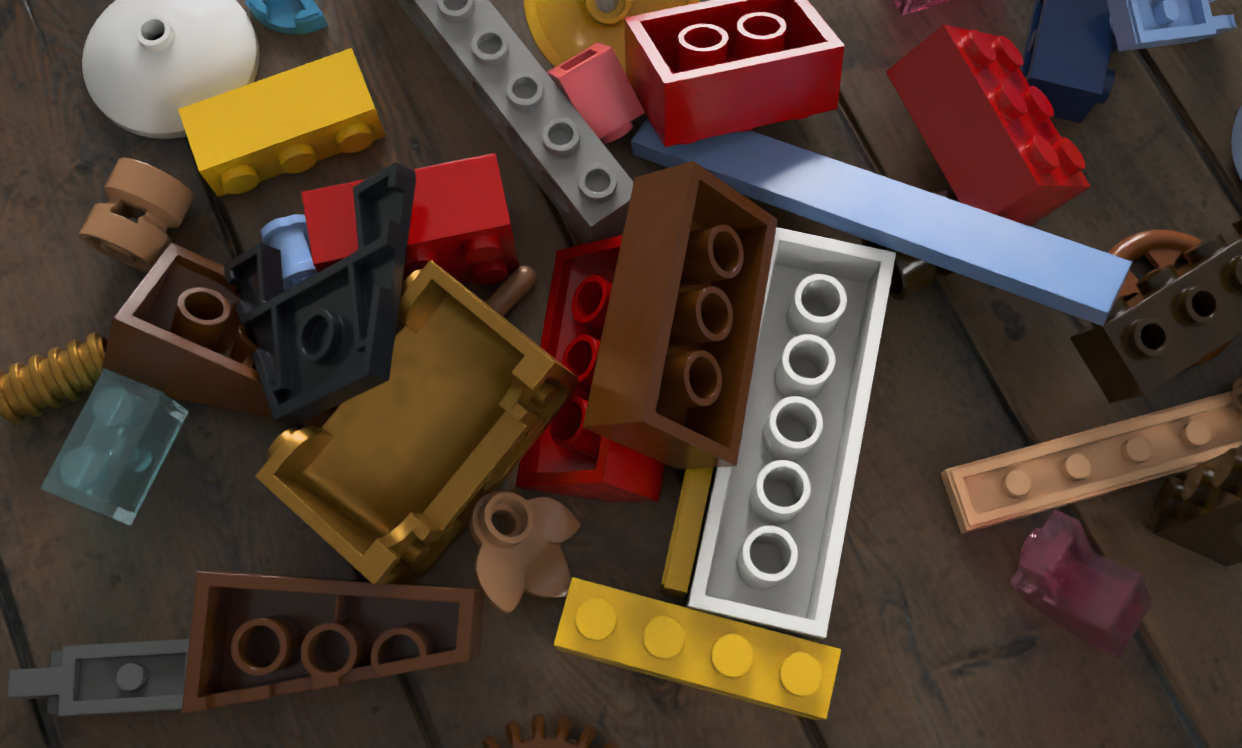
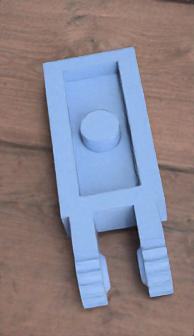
[1106,0,1237,52]

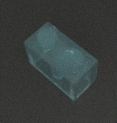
[40,368,189,526]

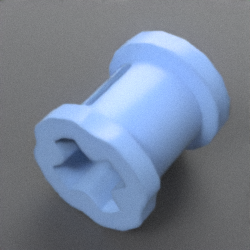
[260,214,318,292]

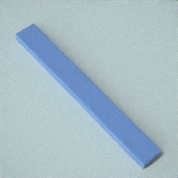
[631,118,1132,326]

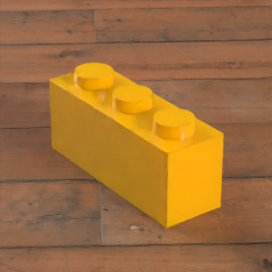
[178,48,386,197]

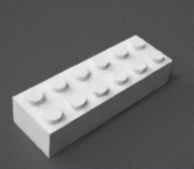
[686,227,896,642]

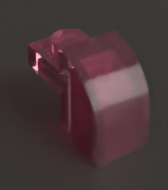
[1010,509,1153,658]

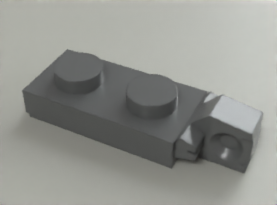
[7,639,190,717]

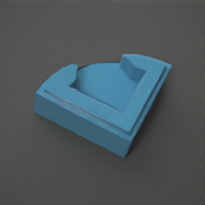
[245,0,328,35]

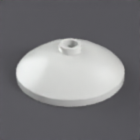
[82,0,260,139]

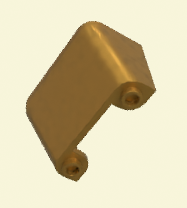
[255,260,578,585]

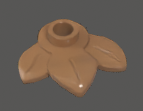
[469,491,581,614]

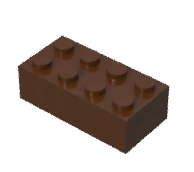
[583,161,778,470]

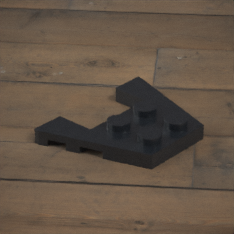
[224,162,416,425]

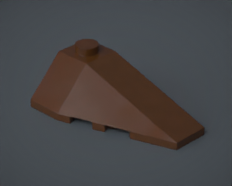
[102,242,340,428]

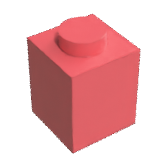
[546,42,645,144]

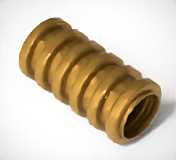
[0,332,121,425]

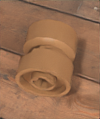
[79,158,195,273]

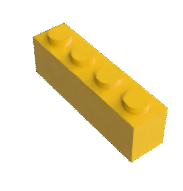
[554,577,841,720]

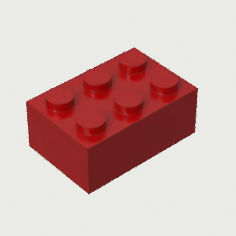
[624,0,845,147]
[886,24,1091,226]
[301,153,520,285]

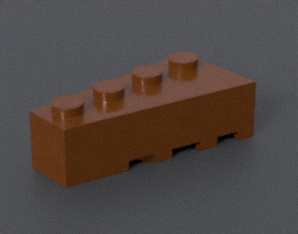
[181,571,484,714]

